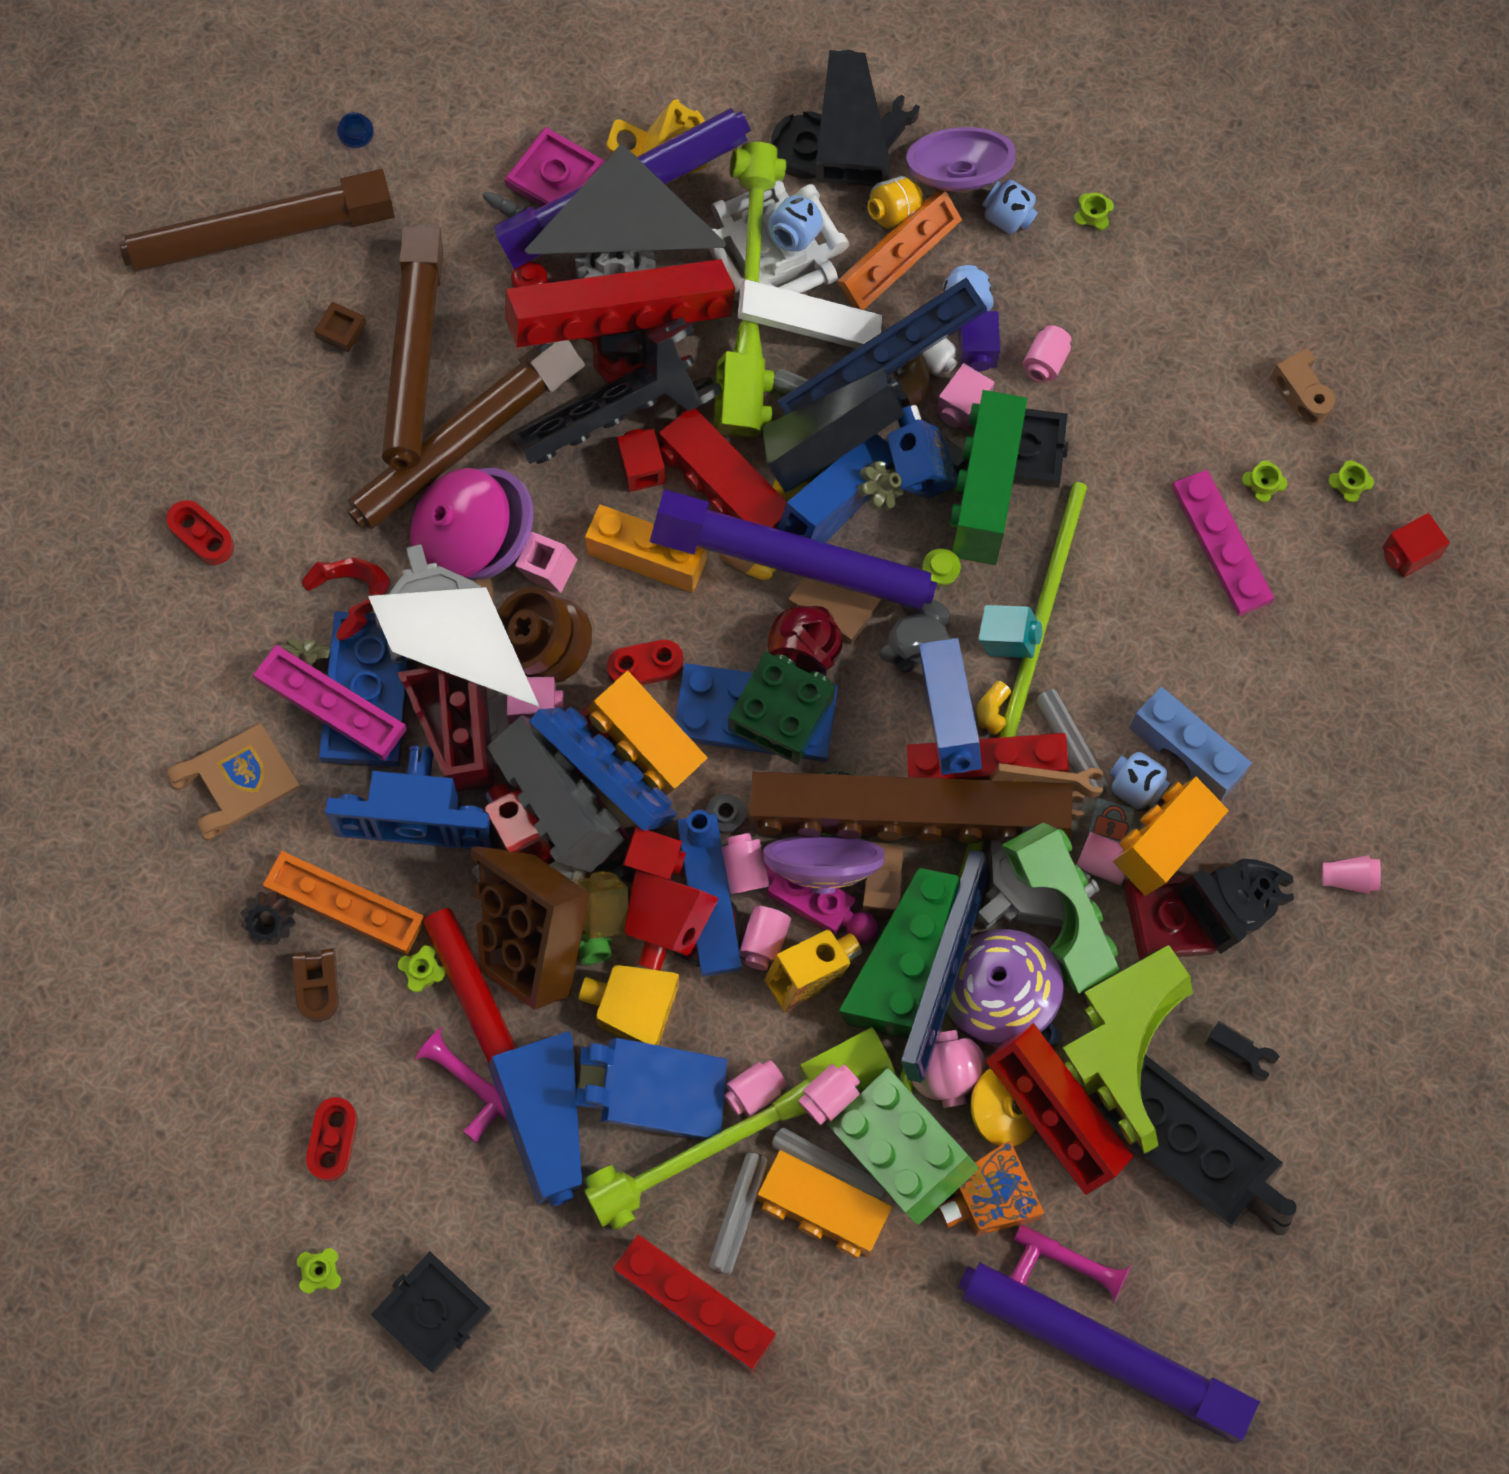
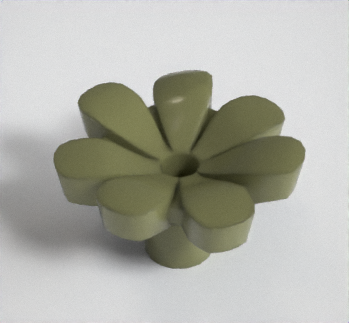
[857,461,904,511]
[280,639,331,667]

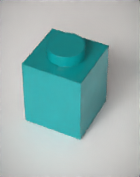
[978,605,1042,658]

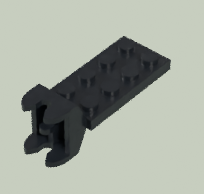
[509,317,722,464]

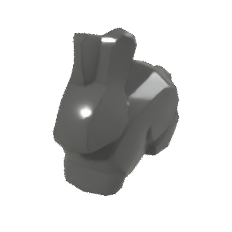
[878,600,951,673]

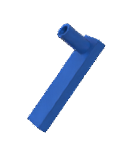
[677,810,742,977]

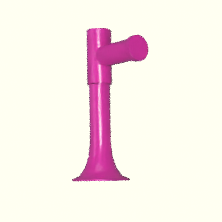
[414,1027,507,1143]
[1009,1224,1132,1304]

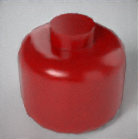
[511,261,548,288]

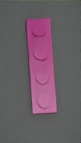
[1171,470,1274,617]
[253,645,407,761]

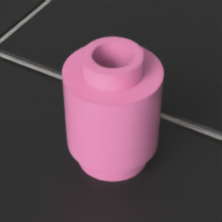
[1022,325,1071,383]
[724,1059,788,1118]
[798,1064,860,1125]

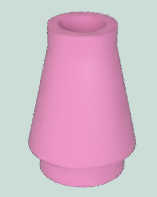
[1322,855,1381,895]

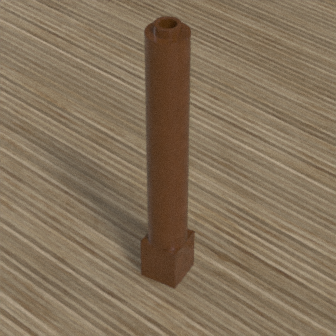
[120,169,395,272]
[382,226,443,471]
[347,340,585,530]

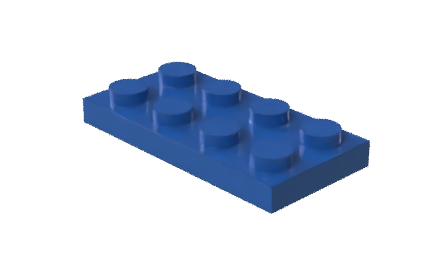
[319,611,410,766]
[675,663,838,762]
[529,707,677,831]

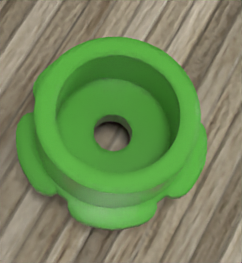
[578,931,613,965]

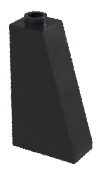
[816,50,890,186]
[762,368,906,493]

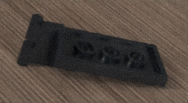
[1098,1055,1297,1235]

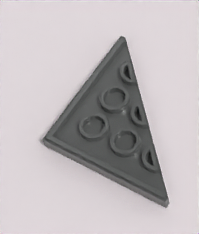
[524,143,727,254]

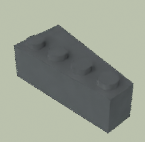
[487,715,626,872]

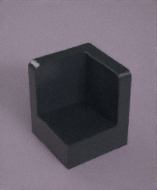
[601,330,641,365]

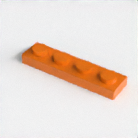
[837,190,962,310]
[262,850,425,955]

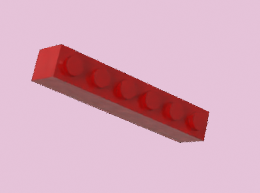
[505,259,735,348]

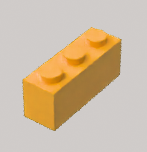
[585,504,707,593]
[586,670,708,795]
[1112,776,1229,896]
[757,1150,893,1259]

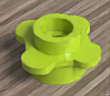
[1074,193,1114,231]
[1242,460,1287,503]
[1328,460,1374,503]
[398,946,445,993]
[297,1248,341,1294]

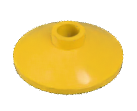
[971,1068,1036,1146]

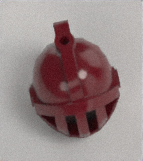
[767,605,843,676]

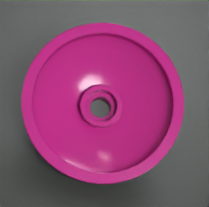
[410,468,509,578]

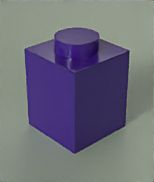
[958,311,1000,372]

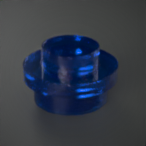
[337,112,374,148]

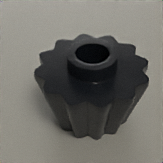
[240,891,296,945]

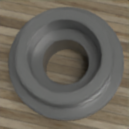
[706,794,745,833]

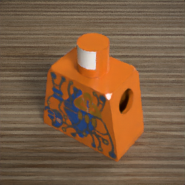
[937,1141,1044,1236]

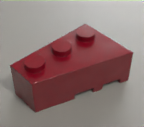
[397,667,495,792]

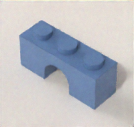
[1129,686,1252,802]

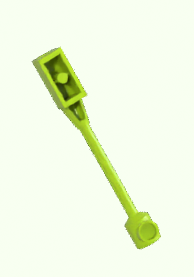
[713,142,786,437]
[583,1027,895,1231]

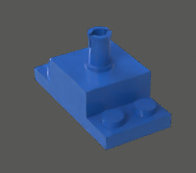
[325,745,495,849]

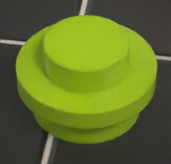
[922,548,961,586]

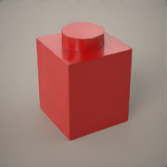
[617,428,666,492]
[1382,513,1450,578]
[622,826,686,880]

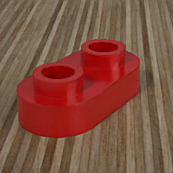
[166,500,234,565]
[607,639,684,685]
[306,1097,358,1182]

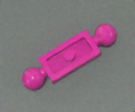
[762,851,878,944]

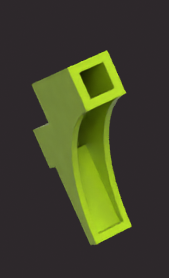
[1063,945,1193,1154]

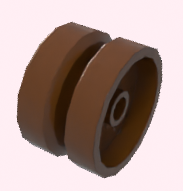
[497,586,592,683]

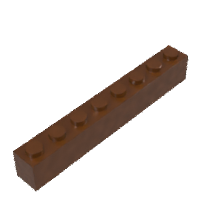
[749,771,1073,844]

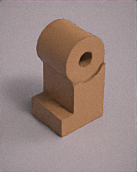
[1270,347,1335,426]
[862,841,904,919]

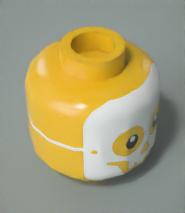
[867,176,924,229]

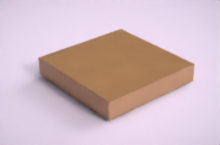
[788,541,884,644]

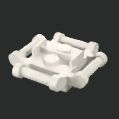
[704,181,850,301]

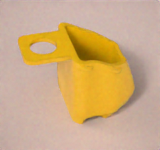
[606,99,709,181]

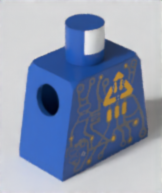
[887,405,958,499]

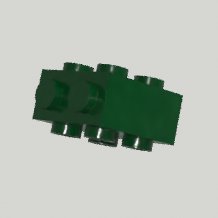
[728,652,835,765]

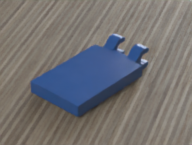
[575,1038,727,1140]

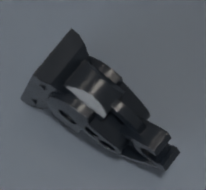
[1174,859,1294,954]

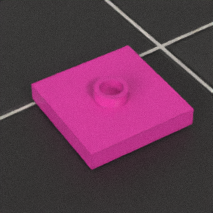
[504,127,605,207]

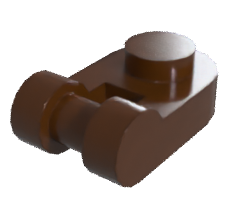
[293,948,339,1022]

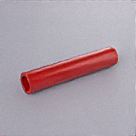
[423,908,517,1064]

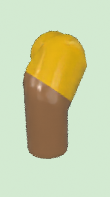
[720,554,777,581]

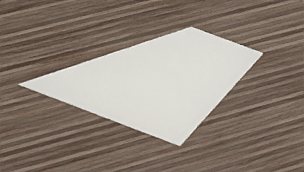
[368,587,539,707]

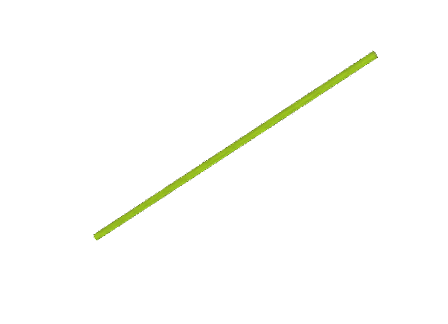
[899,482,1087,1093]

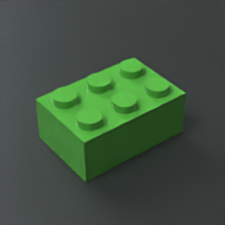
[827,1068,980,1225]

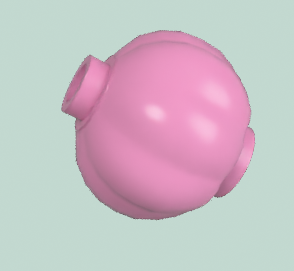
[912,1030,986,1108]

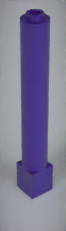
[494,108,751,269]
[650,489,937,610]
[957,1262,1260,1444]

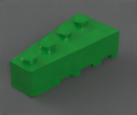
[950,390,1028,565]
[839,868,960,1039]

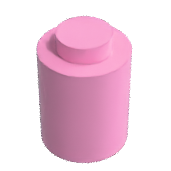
[1077,831,1129,886]
[721,833,770,894]
[739,906,791,971]

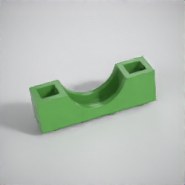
[1002,822,1120,994]

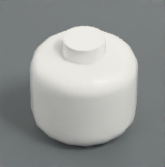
[922,338,958,376]

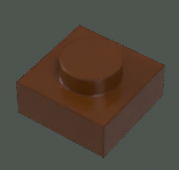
[314,302,366,353]

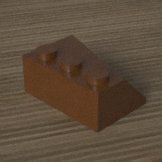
[471,846,590,1010]

